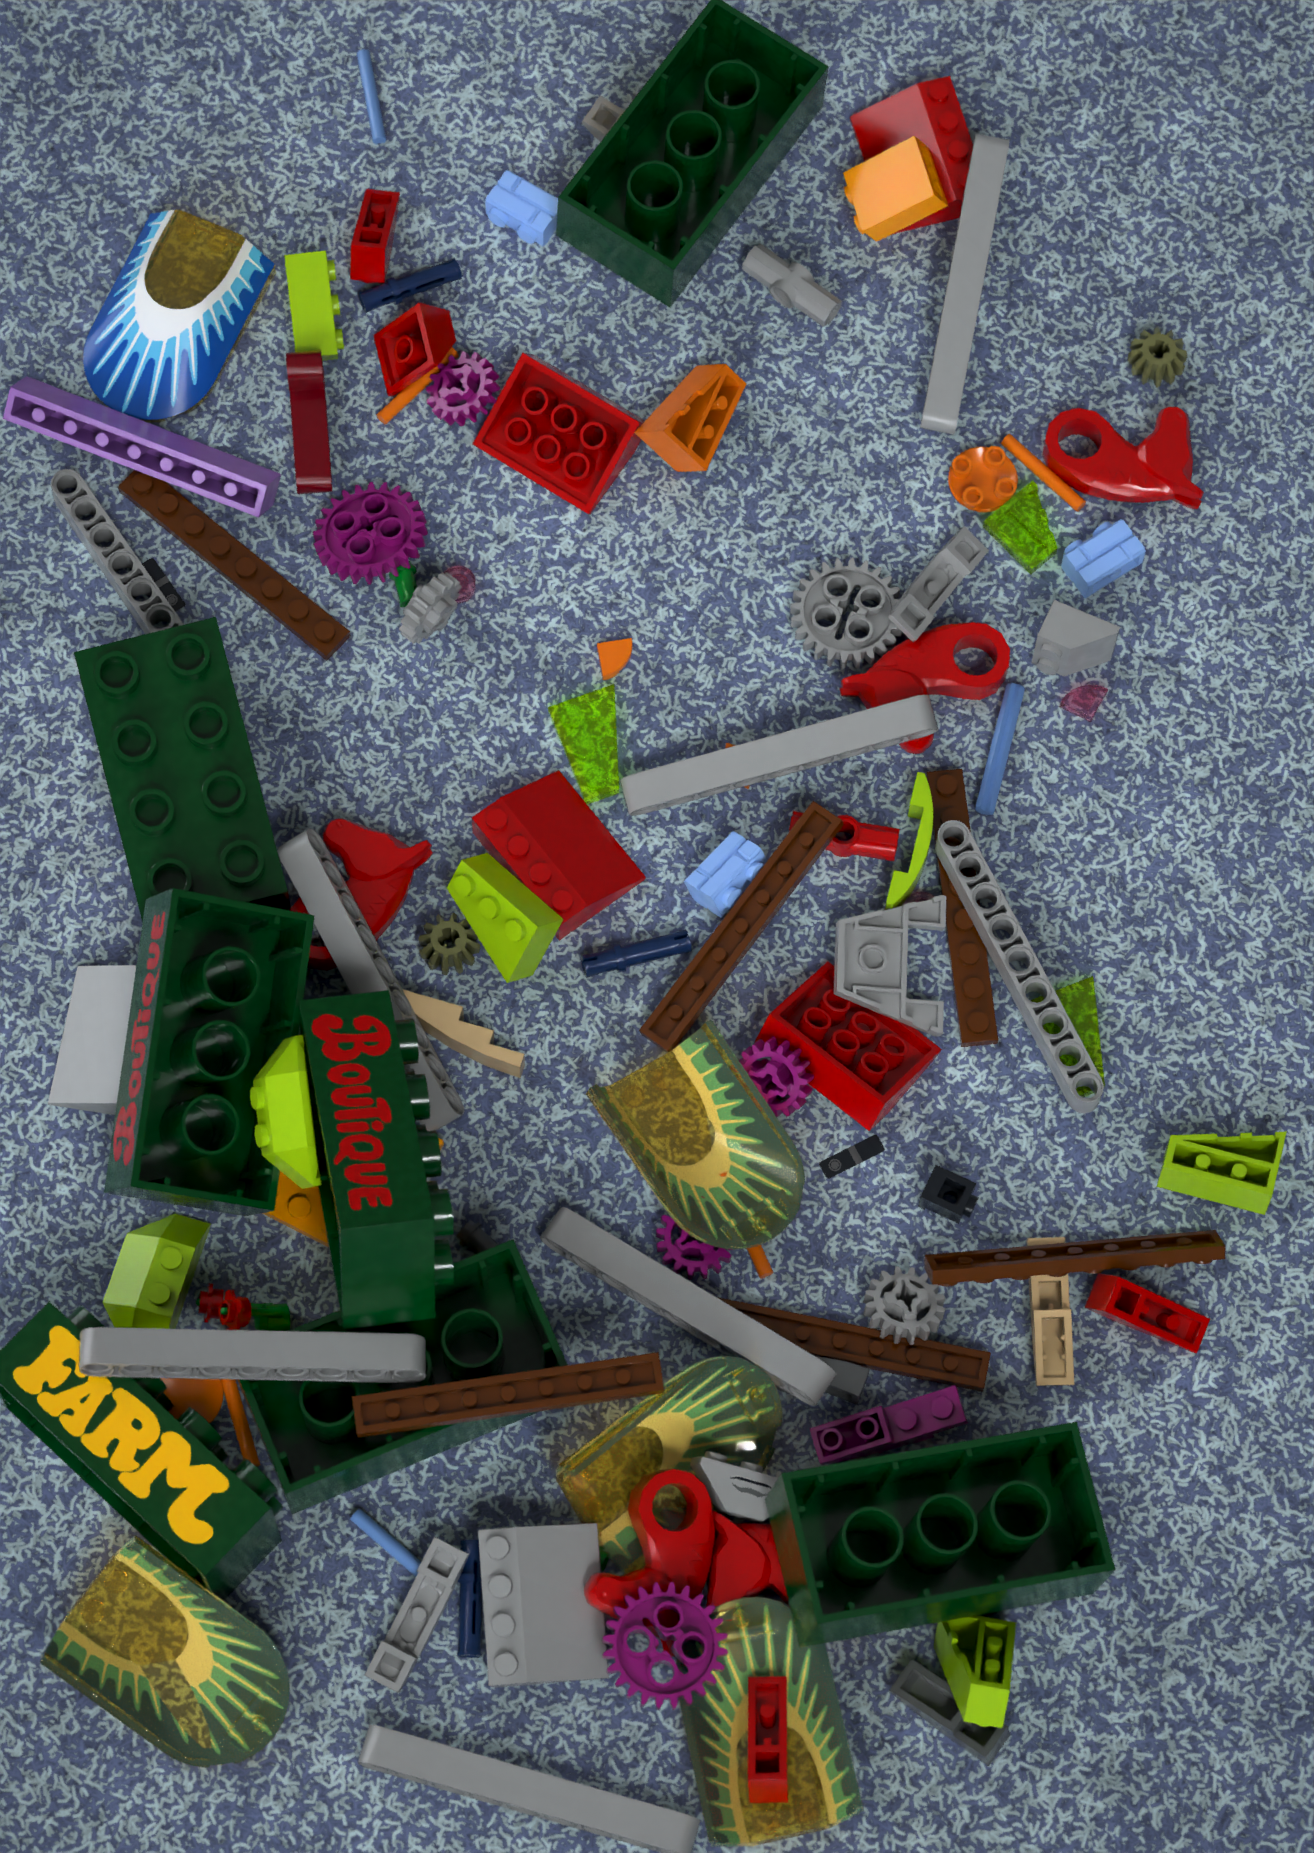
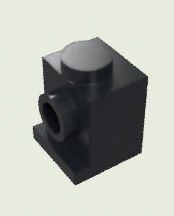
[918,1165,979,1224]

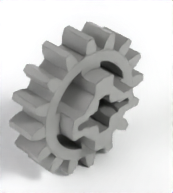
[399,572,462,644]
[863,1266,945,1345]

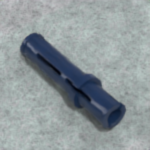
[358,258,462,313]
[580,929,692,978]
[457,1540,483,1658]

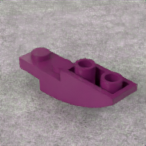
[809,1385,968,1465]

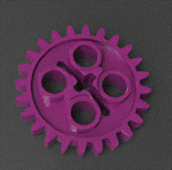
[313,482,428,585]
[602,1582,728,1710]

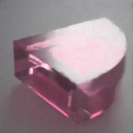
[1059,685,1108,722]

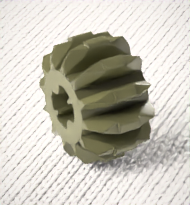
[1127,326,1188,388]
[418,912,480,976]

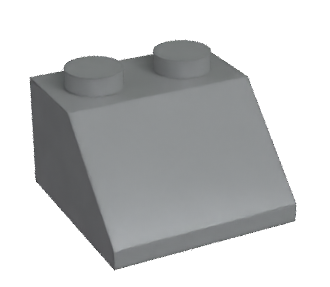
[1031,600,1120,677]

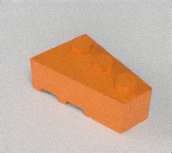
[634,364,746,472]

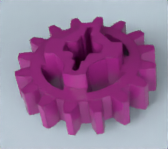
[426,351,500,426]
[735,1037,814,1118]
[656,1198,734,1280]

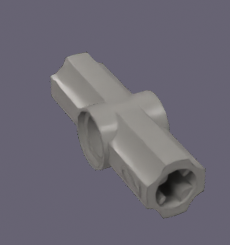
[742,244,842,327]

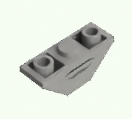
[690,1451,784,1522]

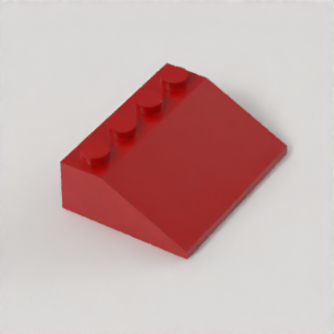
[850,76,973,234]
[472,353,645,514]
[472,770,646,941]
[755,961,942,1131]

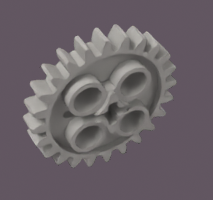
[790,558,902,669]

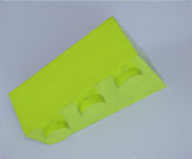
[284,251,344,361]
[447,853,563,983]
[1156,1131,1287,1215]
[934,1615,1016,1728]

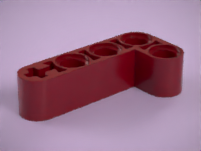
[286,350,333,494]

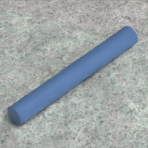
[356,49,386,144]
[350,1508,421,1577]

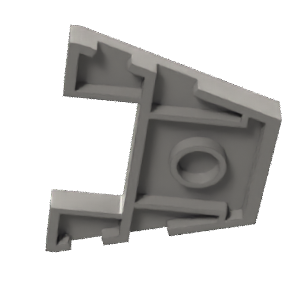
[834,895,946,1037]

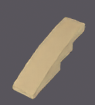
[402,989,525,1078]
[1027,1237,1074,1386]

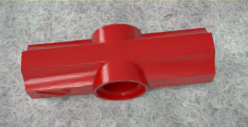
[789,811,900,861]

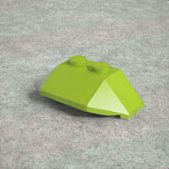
[250,1035,321,1189]
[102,1213,211,1329]

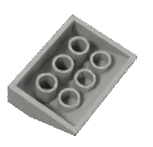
[48,965,136,1115]
[478,1523,609,1688]

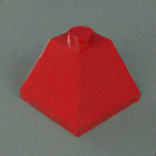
[373,302,457,397]

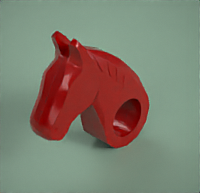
[1042,407,1204,509]
[840,622,1010,754]
[289,818,433,971]
[584,1469,715,1657]
[706,1510,790,1621]

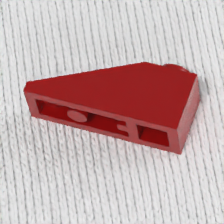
[350,189,400,283]
[1084,1273,1210,1354]
[748,1676,788,1803]

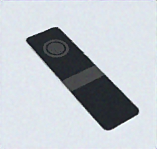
[142,558,186,612]
[819,1135,885,1179]

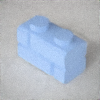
[485,170,558,247]
[1061,519,1146,598]
[684,831,767,918]

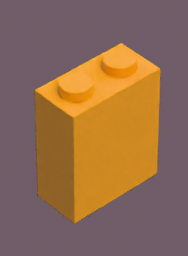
[843,136,948,241]

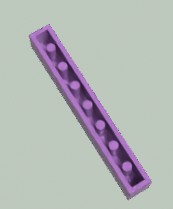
[3,376,281,518]

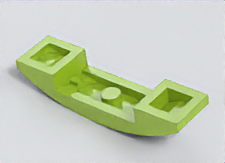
[885,772,933,910]

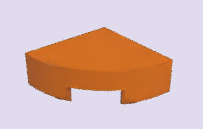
[597,638,632,680]

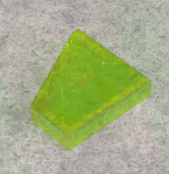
[983,480,1058,575]

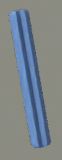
[975,683,1025,816]

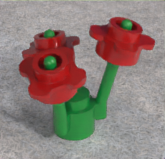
[196,1283,290,1331]

